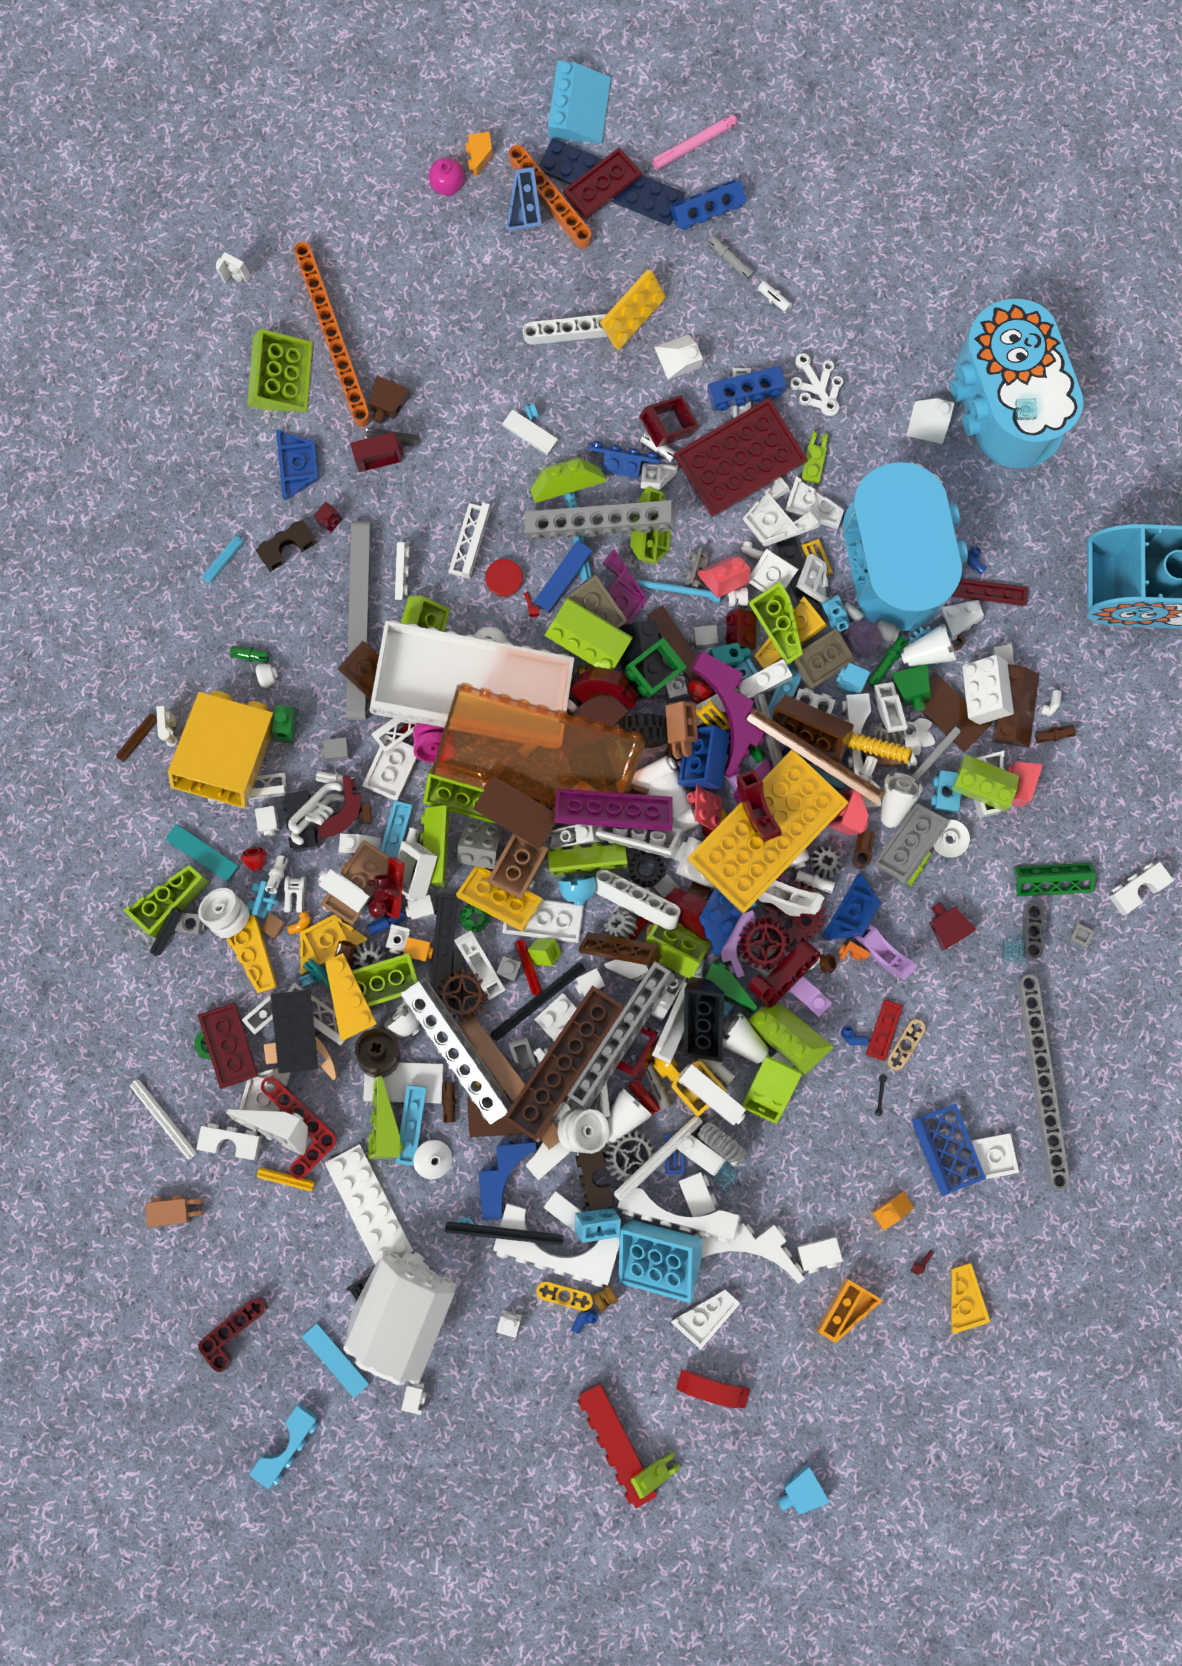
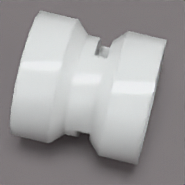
[728,587,748,607]

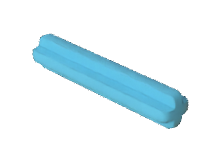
[202,536,244,583]

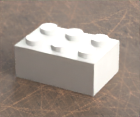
[962,654,1014,725]

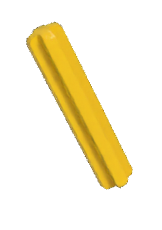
[257,1167,315,1191]

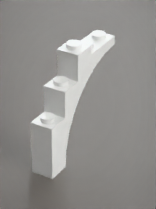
[758,880,825,916]
[526,1047,577,1180]
[693,1222,804,1284]

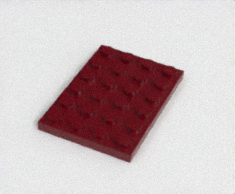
[673,398,808,518]

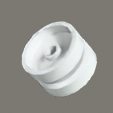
[198,888,250,938]
[557,1108,609,1154]

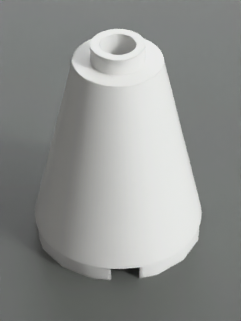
[901,624,957,666]
[880,773,923,828]
[723,1011,770,1064]
[606,1089,652,1144]

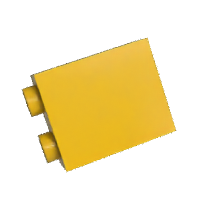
[168,691,273,809]

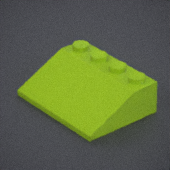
[247,329,313,412]

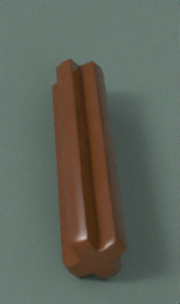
[116,713,157,762]

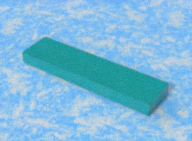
[165,824,239,882]

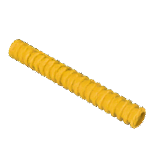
[847,732,913,764]

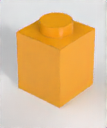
[403,937,434,963]

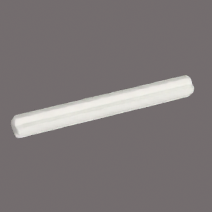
[130,1079,197,1160]

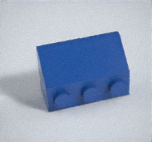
[678,726,729,789]

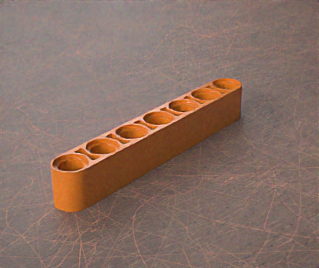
[509,145,591,249]

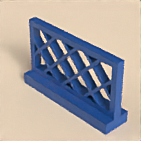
[911,1104,986,1196]

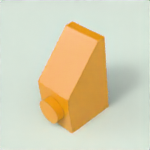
[870,1191,914,1230]

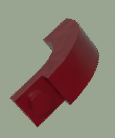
[569,668,639,709]
[736,769,782,842]
[317,774,361,838]

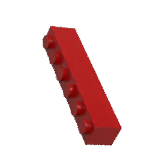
[577,1382,657,1508]

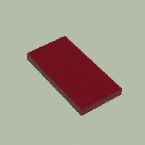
[563,147,642,219]
[198,1002,259,1089]

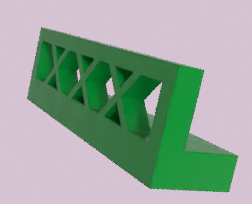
[1014,863,1096,896]

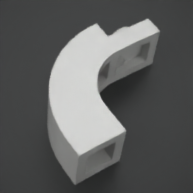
[454,931,506,1000]

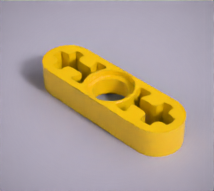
[536,1281,593,1311]

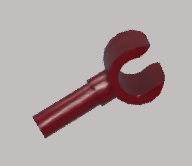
[911,1250,934,1275]

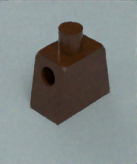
[369,376,411,424]

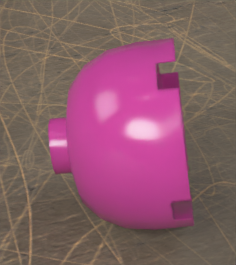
[429,157,465,196]

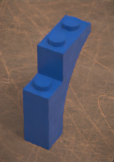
[479,1139,537,1220]

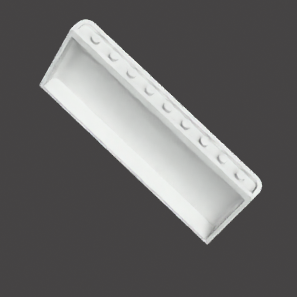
[369,620,574,748]

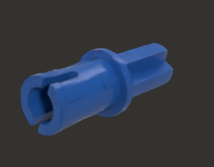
[367,910,406,936]

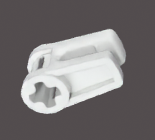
[284,876,306,913]

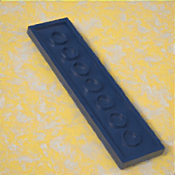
[539,138,684,226]

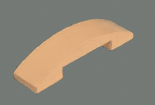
[315,1034,338,1080]

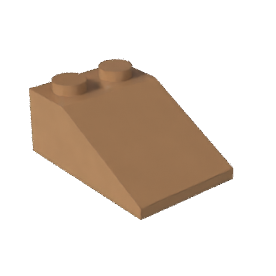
[487,833,549,899]

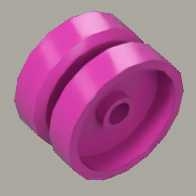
[413,723,456,763]

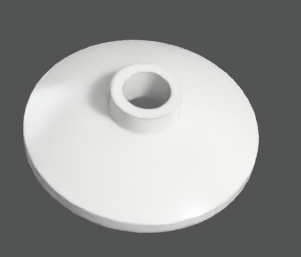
[933,819,970,858]
[413,1140,452,1179]

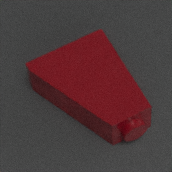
[664,887,709,942]

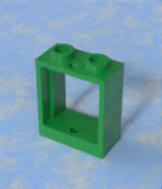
[625,637,687,698]

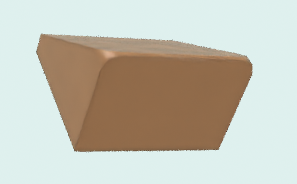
[260,913,286,939]

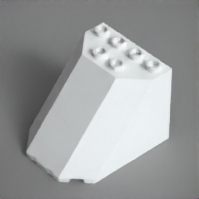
[343,1250,456,1385]

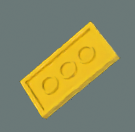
[600,269,666,350]
[456,866,543,932]

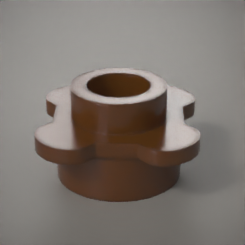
[819,954,837,973]

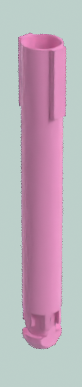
[652,115,737,171]

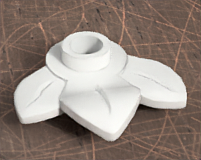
[903,718,935,756]

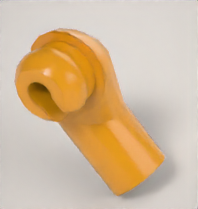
[287,911,311,935]

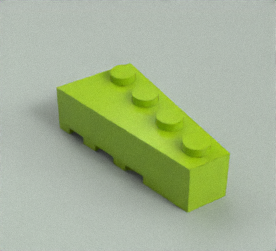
[123,865,210,938]

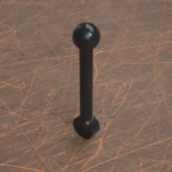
[875,1075,887,1116]

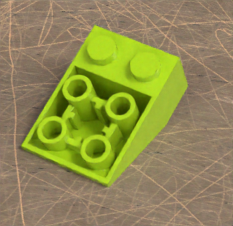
[741,1055,802,1124]

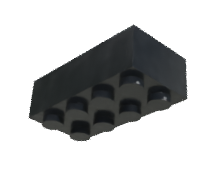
[270,990,319,1074]

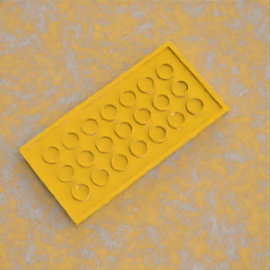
[686,750,849,914]

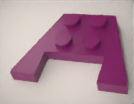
[602,550,647,626]

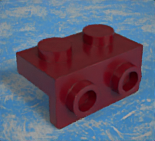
[725,609,756,650]

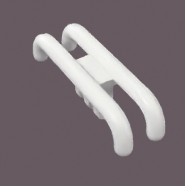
[288,782,345,845]

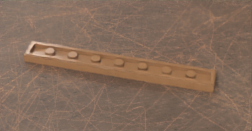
[747,709,884,805]
[458,1013,560,1150]

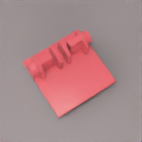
[687,785,722,831]

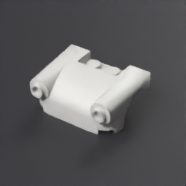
[615,756,700,835]

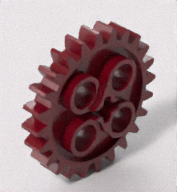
[763,882,826,945]

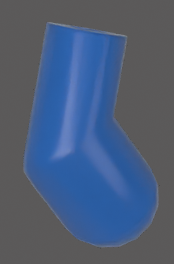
[968,546,987,575]
[841,1025,868,1045]
[571,1310,598,1334]

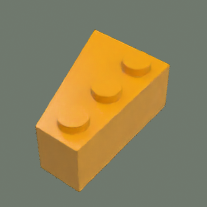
[815,1277,883,1343]

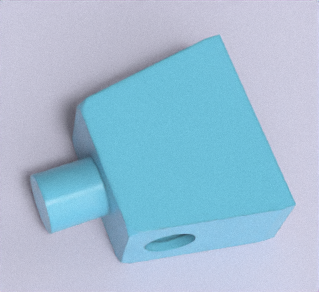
[777,1464,830,1514]

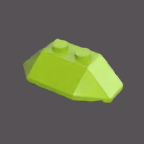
[530,457,606,503]
[630,487,671,564]

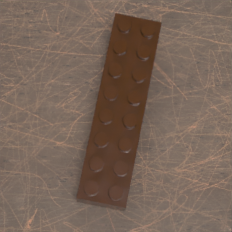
[503,985,625,1143]

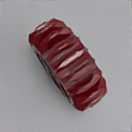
[737,916,791,970]

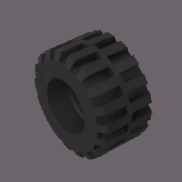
[619,714,668,749]

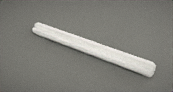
[614,1116,703,1201]

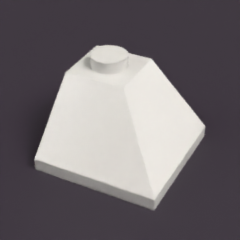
[654,334,703,380]
[906,398,954,444]

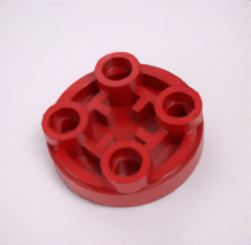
[485,559,523,597]

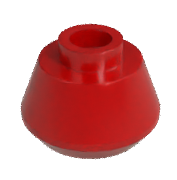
[688,680,713,704]
[241,847,267,871]

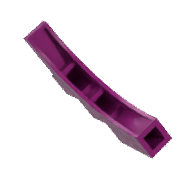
[690,651,765,777]

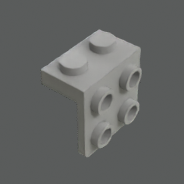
[457,822,502,869]

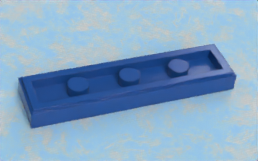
[534,540,593,613]

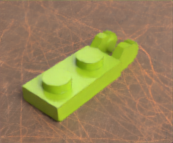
[801,431,828,484]
[630,1452,681,1498]

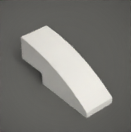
[873,682,908,733]
[543,1191,592,1243]

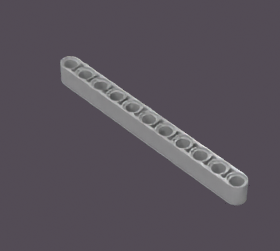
[346,521,372,720]
[1017,974,1070,1190]

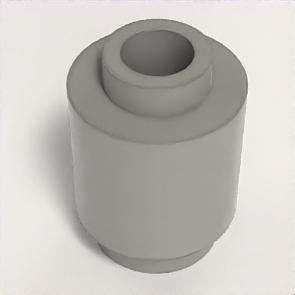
[871,619,901,642]

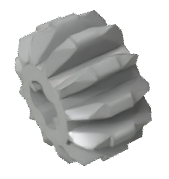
[871,722,904,745]
[810,845,843,878]
[604,910,638,939]
[353,941,386,969]

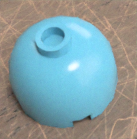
[558,873,597,905]

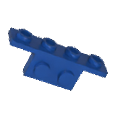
[587,441,661,479]

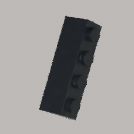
[618,620,666,701]
[684,977,724,1062]

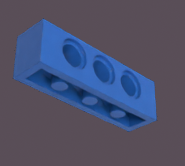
[669,178,747,230]
[707,366,786,411]

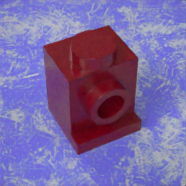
[314,501,343,533]

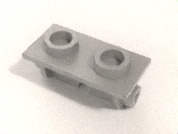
[683,547,709,588]

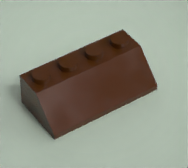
[992,664,1039,748]
[772,694,854,763]

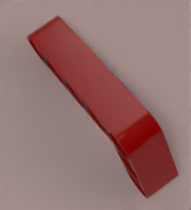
[261,1075,336,1179]

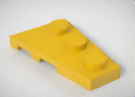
[951,1263,990,1334]

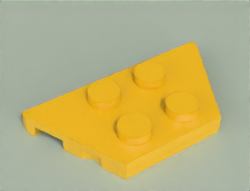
[300,914,368,975]

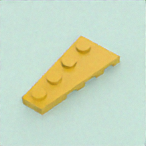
[754,596,827,669]
[227,914,278,993]
[325,953,377,1042]

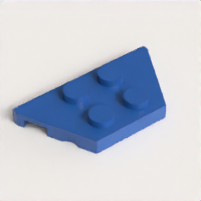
[276,429,319,500]
[822,873,882,940]
[699,888,742,955]

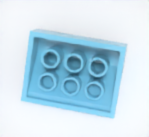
[548,60,611,144]
[619,1219,703,1303]

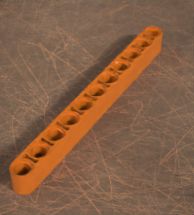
[294,241,371,427]

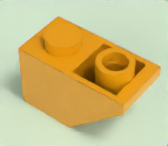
[465,132,493,176]

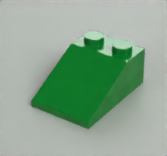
[704,962,757,1012]

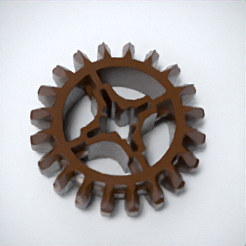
[436,968,488,1022]

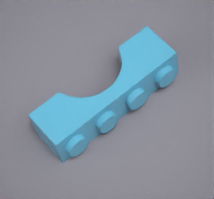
[249,1403,319,1489]

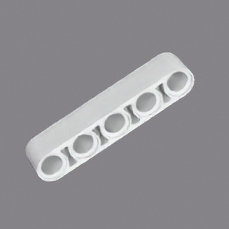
[523,314,607,345]
[595,870,681,930]

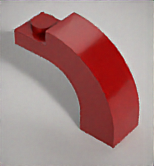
[676,1369,750,1409]

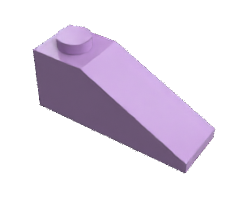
[789,976,832,1018]

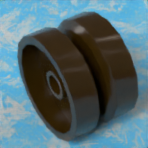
[355,1028,400,1078]

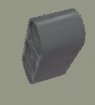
[1022,902,1044,960]

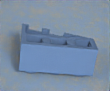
[506,167,542,230]

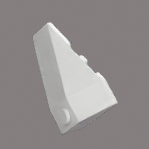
[226,1109,308,1155]

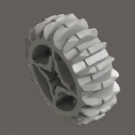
[697,1122,747,1167]
[604,1130,656,1183]

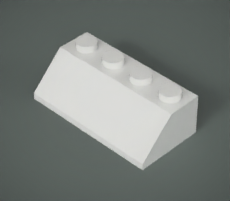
[596,826,682,859]

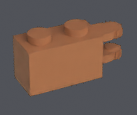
[665,701,698,759]
[145,1195,204,1227]

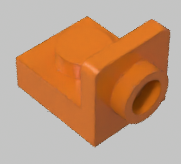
[838,941,870,961]

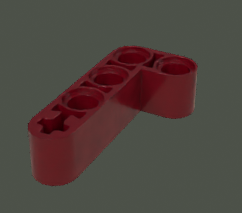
[748,940,820,1008]
[198,1297,268,1372]

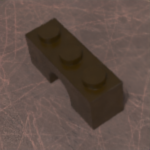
[255,520,317,572]
[575,1149,614,1211]

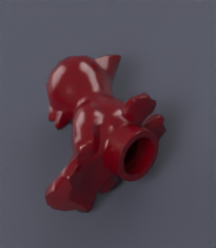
[367,875,400,918]

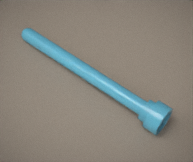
[635,579,720,603]

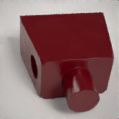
[929,902,976,951]

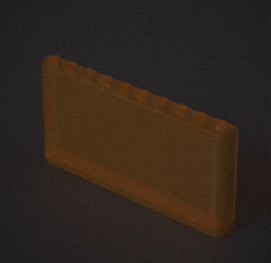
[431,683,645,808]

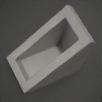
[508,1037,537,1073]

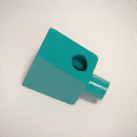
[708,643,751,668]

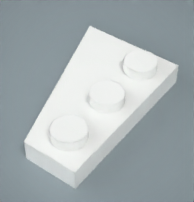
[785,476,844,530]
[670,1289,740,1349]

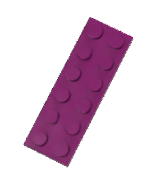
[554,788,673,831]

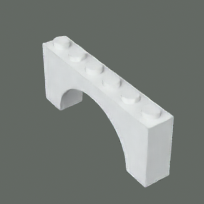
[493,1203,619,1287]

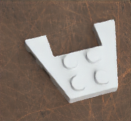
[743,477,820,547]

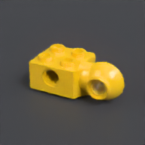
[652,1057,727,1117]

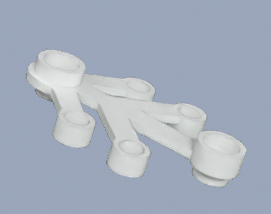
[790,353,843,416]

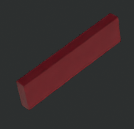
[951,579,1028,606]

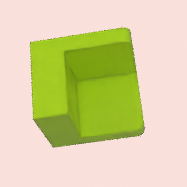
[527,938,562,966]

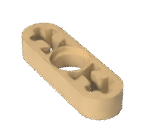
[887,1019,925,1070]

